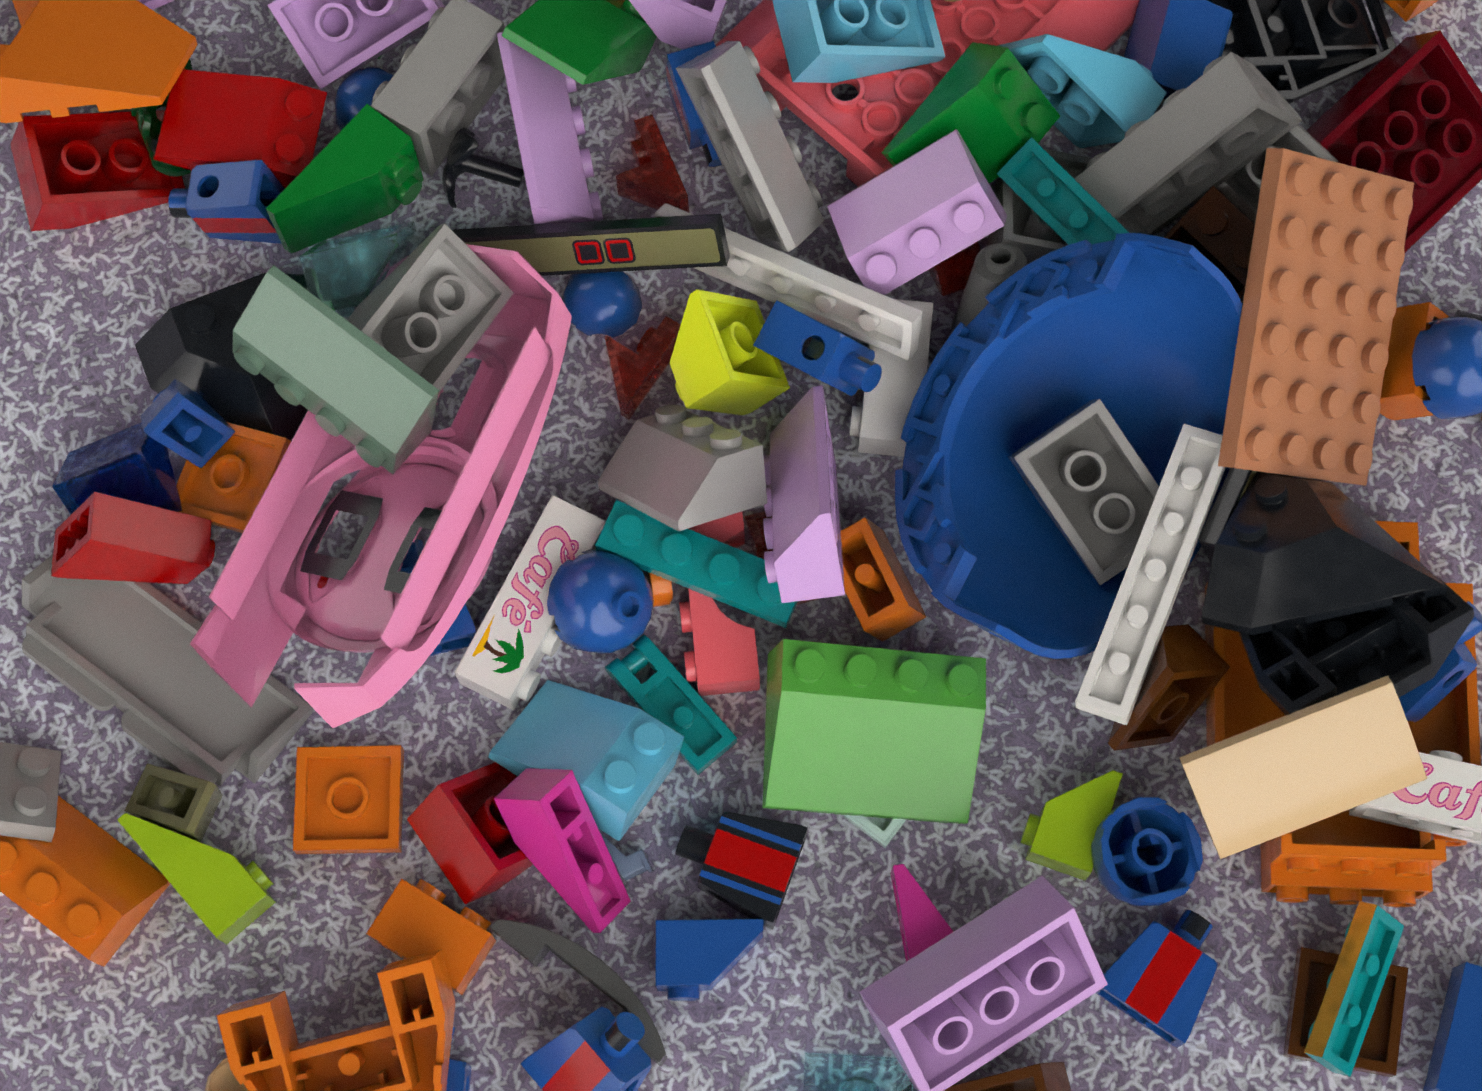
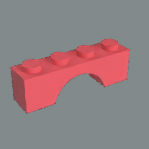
[679,511,760,696]

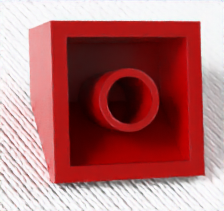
[407,762,533,905]

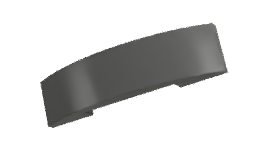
[491,919,667,1066]

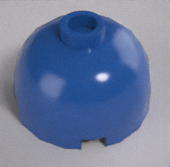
[1412,317,1482,420]
[547,549,654,654]
[1091,797,1203,906]

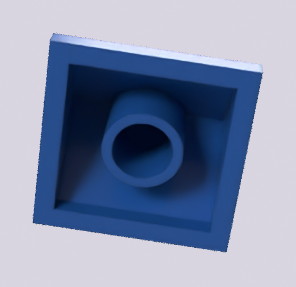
[1124,0,1233,100]

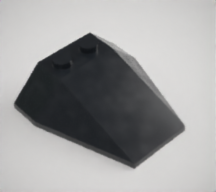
[1207,0,1396,104]
[1238,578,1474,715]

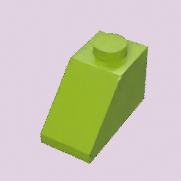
[1020,770,1123,881]

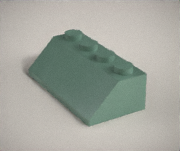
[233,265,439,474]

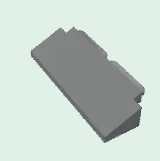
[22,554,313,786]

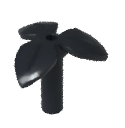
[442,127,524,208]

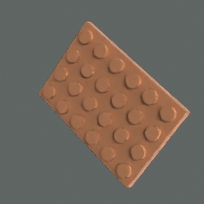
[1218,148,1414,486]

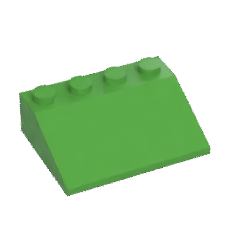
[762,639,986,824]

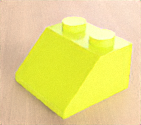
[669,289,790,416]

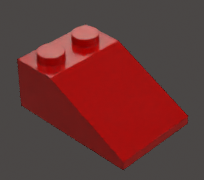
[153,69,327,188]
[10,110,185,231]

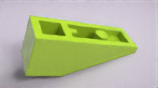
[117,813,276,945]

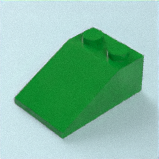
[502,0,657,85]
[881,42,1060,184]
[266,104,424,254]

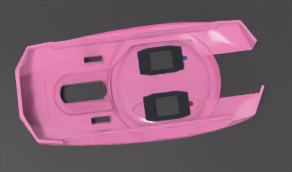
[190,244,572,728]

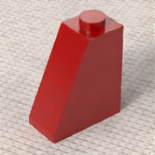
[51,492,215,584]

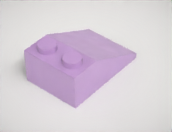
[267,0,445,90]

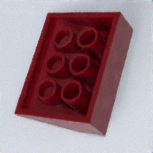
[1306,30,1482,253]

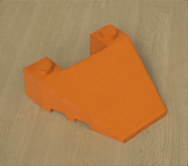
[0,0,198,123]
[216,949,456,1091]

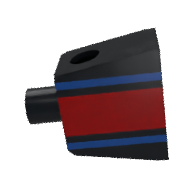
[676,812,808,930]

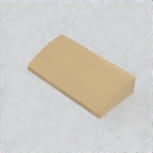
[1179,676,1427,859]

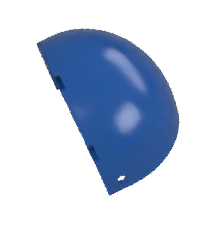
[895,233,1242,659]

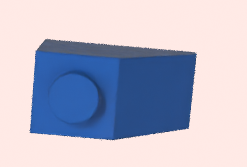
[141,379,236,468]
[656,919,763,1001]

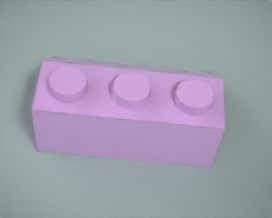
[827,129,1007,295]

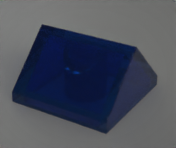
[52,422,182,514]

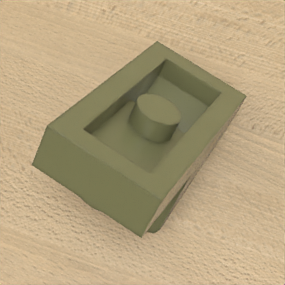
[124,763,223,842]

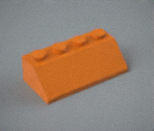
[0,795,170,967]

